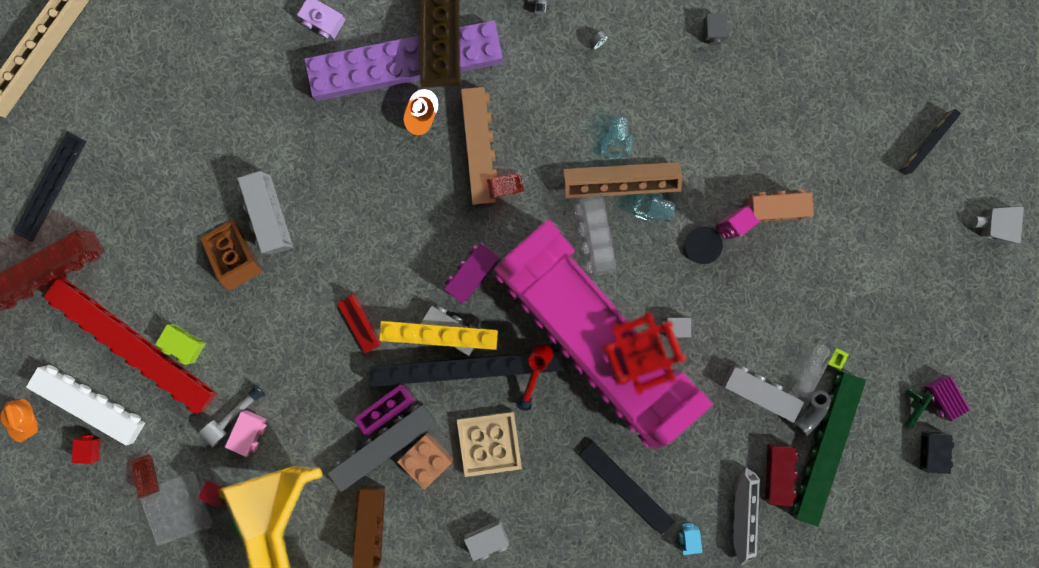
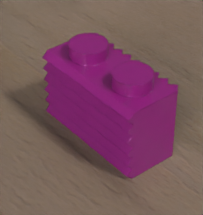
[924,375,970,421]

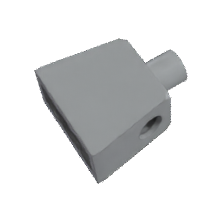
[972,207,1024,244]

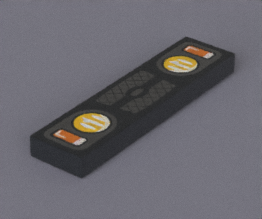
[899,109,961,175]

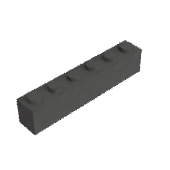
[328,403,437,492]

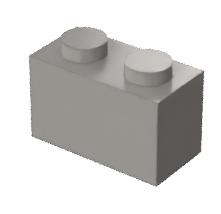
[464,520,509,561]

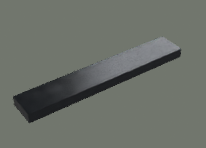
[13,132,87,242]
[579,440,675,535]

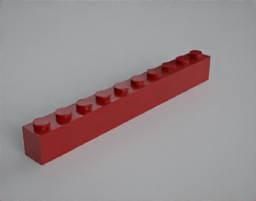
[44,279,217,414]

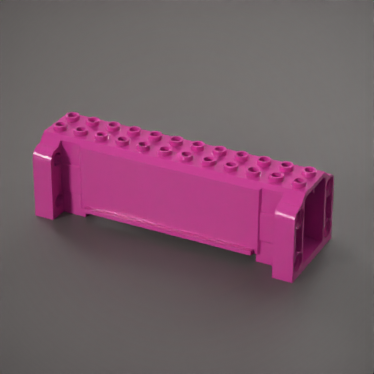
[494,220,713,450]

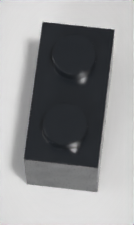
[920,431,954,474]

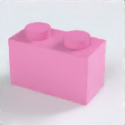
[225,410,267,457]

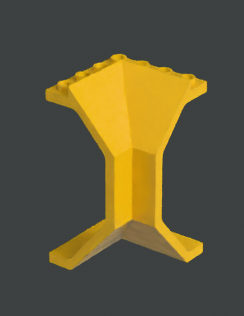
[218,466,322,568]

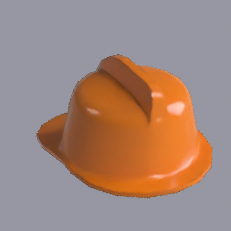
[403,89,438,135]
[0,399,38,442]

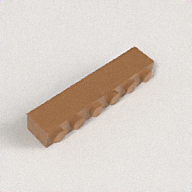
[461,87,499,206]
[564,162,683,198]

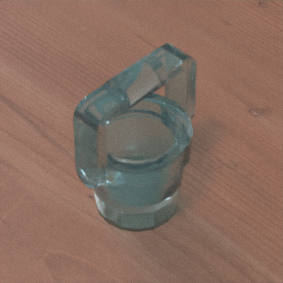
[601,117,633,160]
[633,193,677,222]

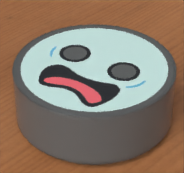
[589,31,608,50]

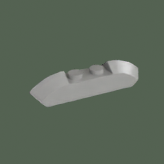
[732,468,760,566]

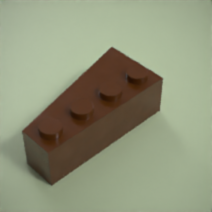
[352,486,386,568]

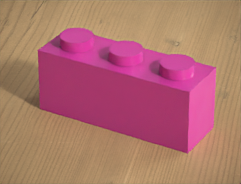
[716,206,760,239]

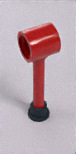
[516,344,553,411]

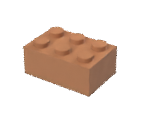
[744,190,814,222]

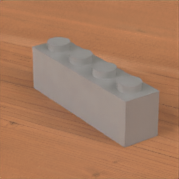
[721,364,804,423]

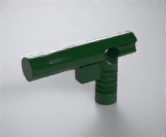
[906,388,933,427]

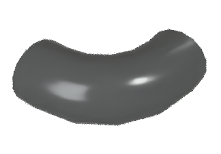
[792,390,831,437]

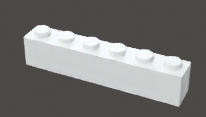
[26,365,145,446]

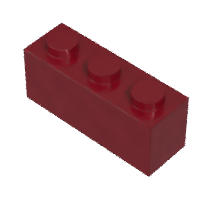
[765,444,798,506]

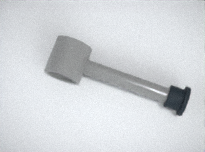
[199,384,265,447]

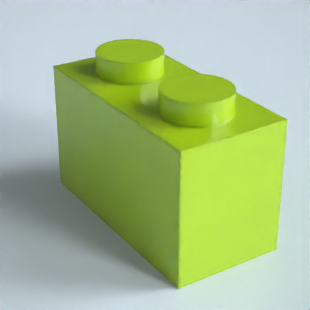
[155,324,206,365]

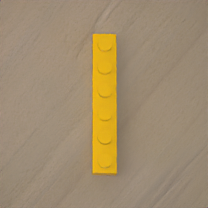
[379,321,498,350]

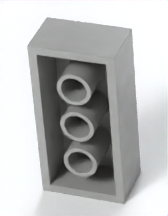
[237,171,293,255]

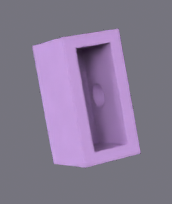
[297,0,345,39]

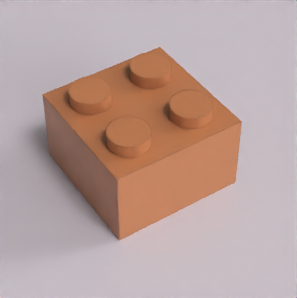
[398,432,453,490]

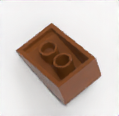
[200,219,263,291]

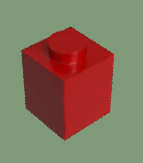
[72,434,101,464]

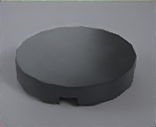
[684,226,723,264]

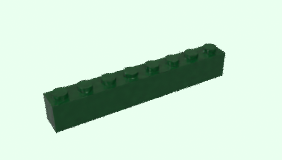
[790,371,866,527]

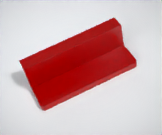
[337,294,383,354]

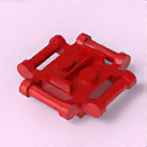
[602,311,686,395]

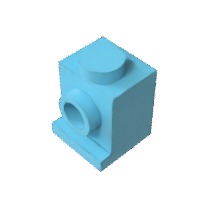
[679,523,702,555]

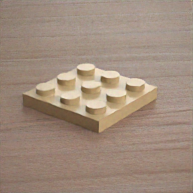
[457,411,522,477]

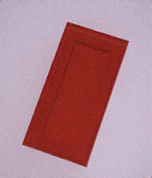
[487,173,524,198]
[131,454,160,498]

